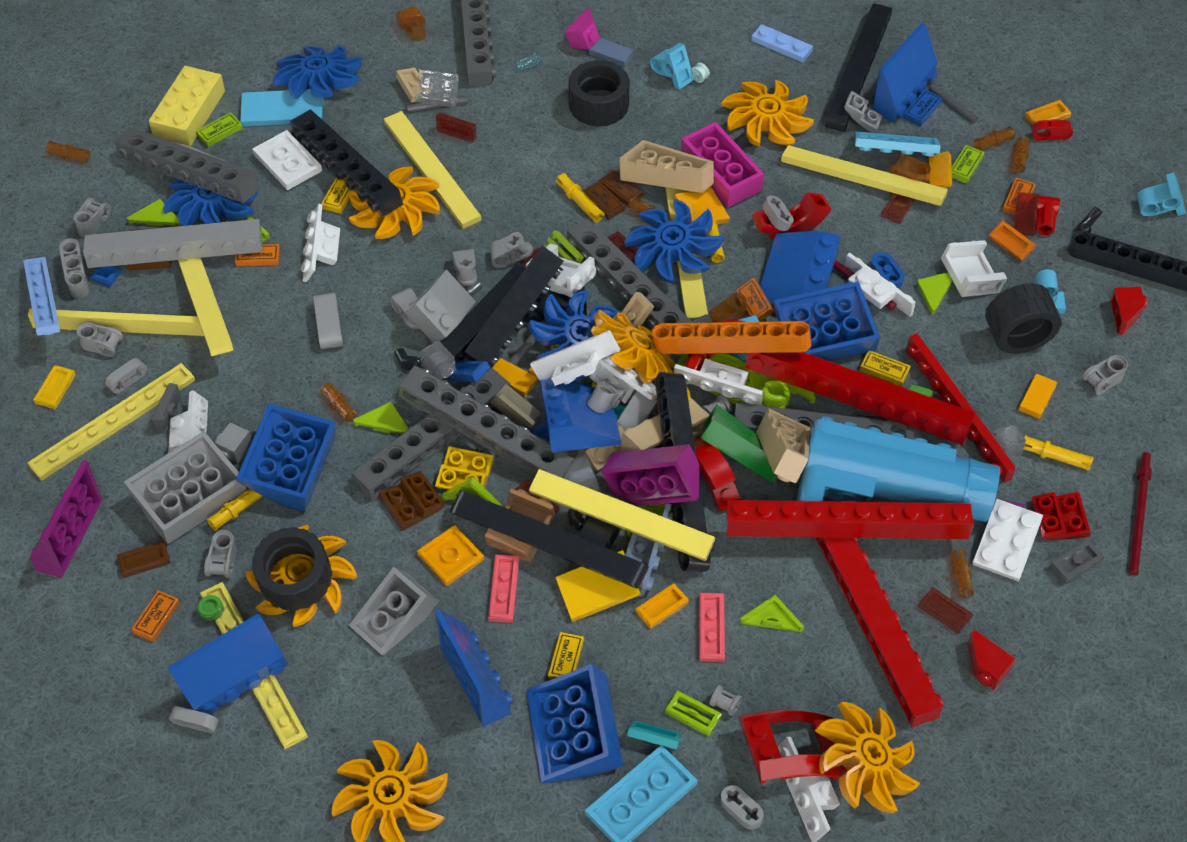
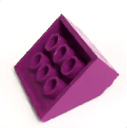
[30,460,103,578]

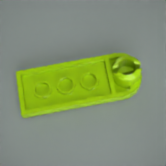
[672,353,790,409]

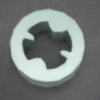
[691,62,710,83]

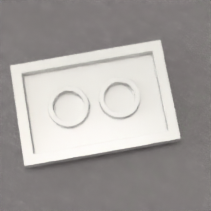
[252,130,322,190]
[972,499,1043,582]

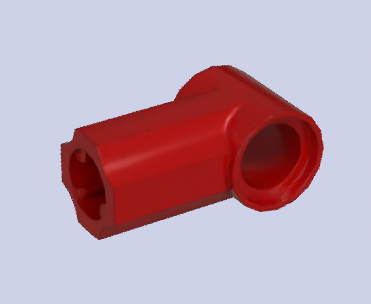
[1035,195,1060,236]

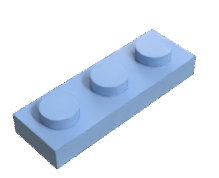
[751,24,813,63]

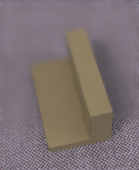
[490,384,541,429]

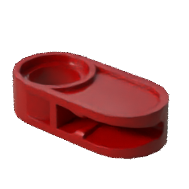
[1031,120,1073,141]

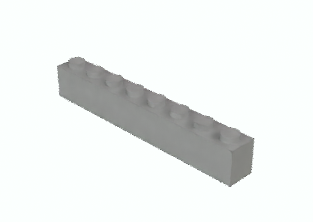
[83,219,262,268]

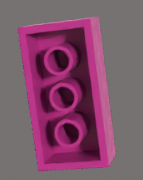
[681,122,764,208]

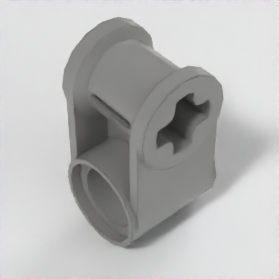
[73,198,111,238]
[490,232,533,268]
[452,249,477,286]
[390,287,419,329]
[77,322,123,357]
[1082,355,1128,395]
[587,378,626,414]
[204,530,237,579]

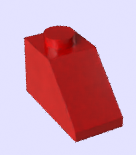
[1110,287,1147,335]
[968,629,1016,690]

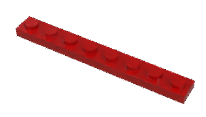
[906,333,1016,483]

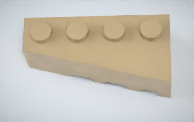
[619,140,714,193]
[618,398,709,453]
[756,408,810,483]

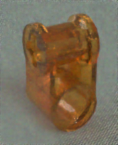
[396,6,427,41]
[889,154,931,184]
[708,293,747,323]

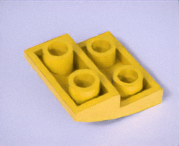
[435,446,494,490]

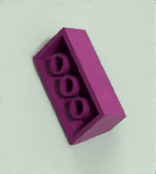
[601,444,699,506]

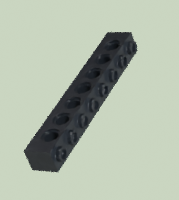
[290,109,403,217]

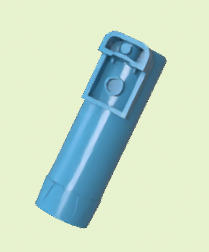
[796,417,1000,523]

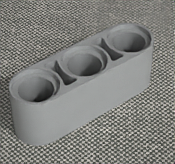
[59,238,89,298]
[313,292,343,349]

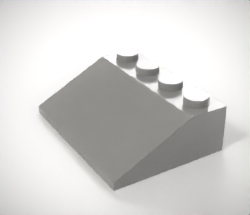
[124,431,247,544]

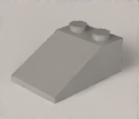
[404,269,476,344]
[349,567,439,656]

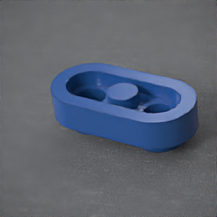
[871,252,904,289]

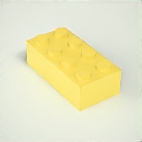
[149,66,225,146]

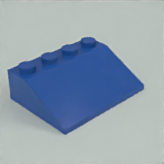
[873,22,937,123]
[760,231,841,311]
[774,281,880,361]
[540,378,621,452]
[236,403,336,512]
[435,609,512,727]
[167,613,289,715]
[527,664,623,783]

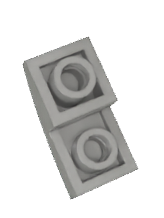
[844,91,882,133]
[617,391,657,431]

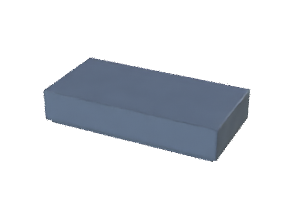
[589,38,633,67]

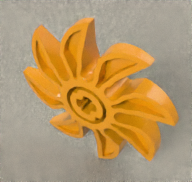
[721,80,814,147]
[349,167,440,239]
[591,309,676,384]
[245,525,357,627]
[815,702,920,813]
[332,740,448,842]

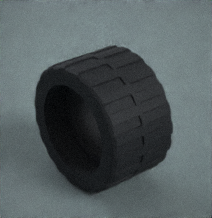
[568,60,630,127]
[985,283,1062,354]
[252,527,332,611]

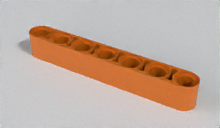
[652,321,812,354]

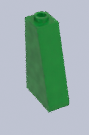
[701,404,777,483]

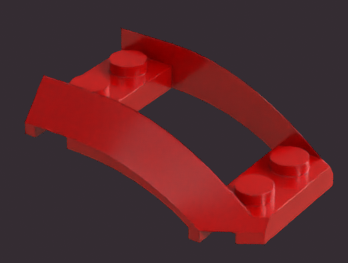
[738,709,847,784]

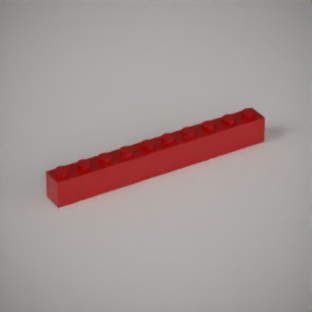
[745,352,975,445]
[726,500,974,540]
[815,537,943,728]

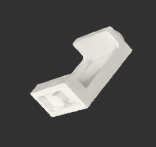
[941,240,1007,297]
[526,243,596,297]

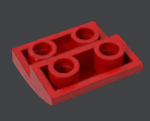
[1031,492,1091,540]

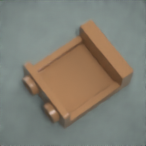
[485,488,555,563]

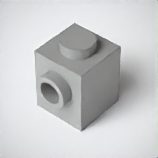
[215,423,252,464]

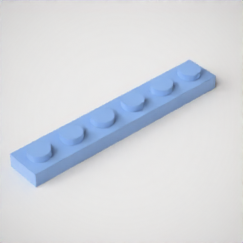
[23,257,60,336]

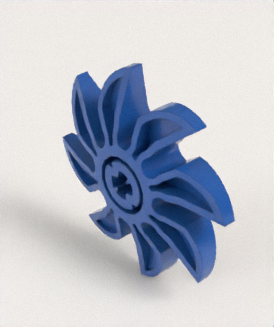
[273,45,362,99]
[163,179,259,226]
[624,199,724,284]
[529,291,619,382]

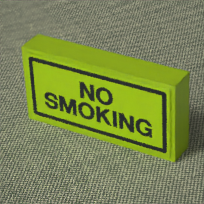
[196,112,243,147]
[952,145,985,184]

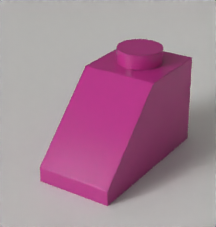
[565,9,600,50]

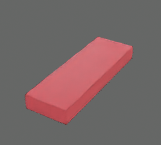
[488,555,519,623]
[699,593,725,662]

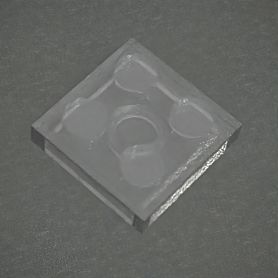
[415,69,459,108]

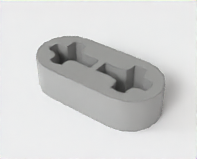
[762,195,794,231]
[105,358,147,394]
[169,706,219,733]
[720,785,764,830]

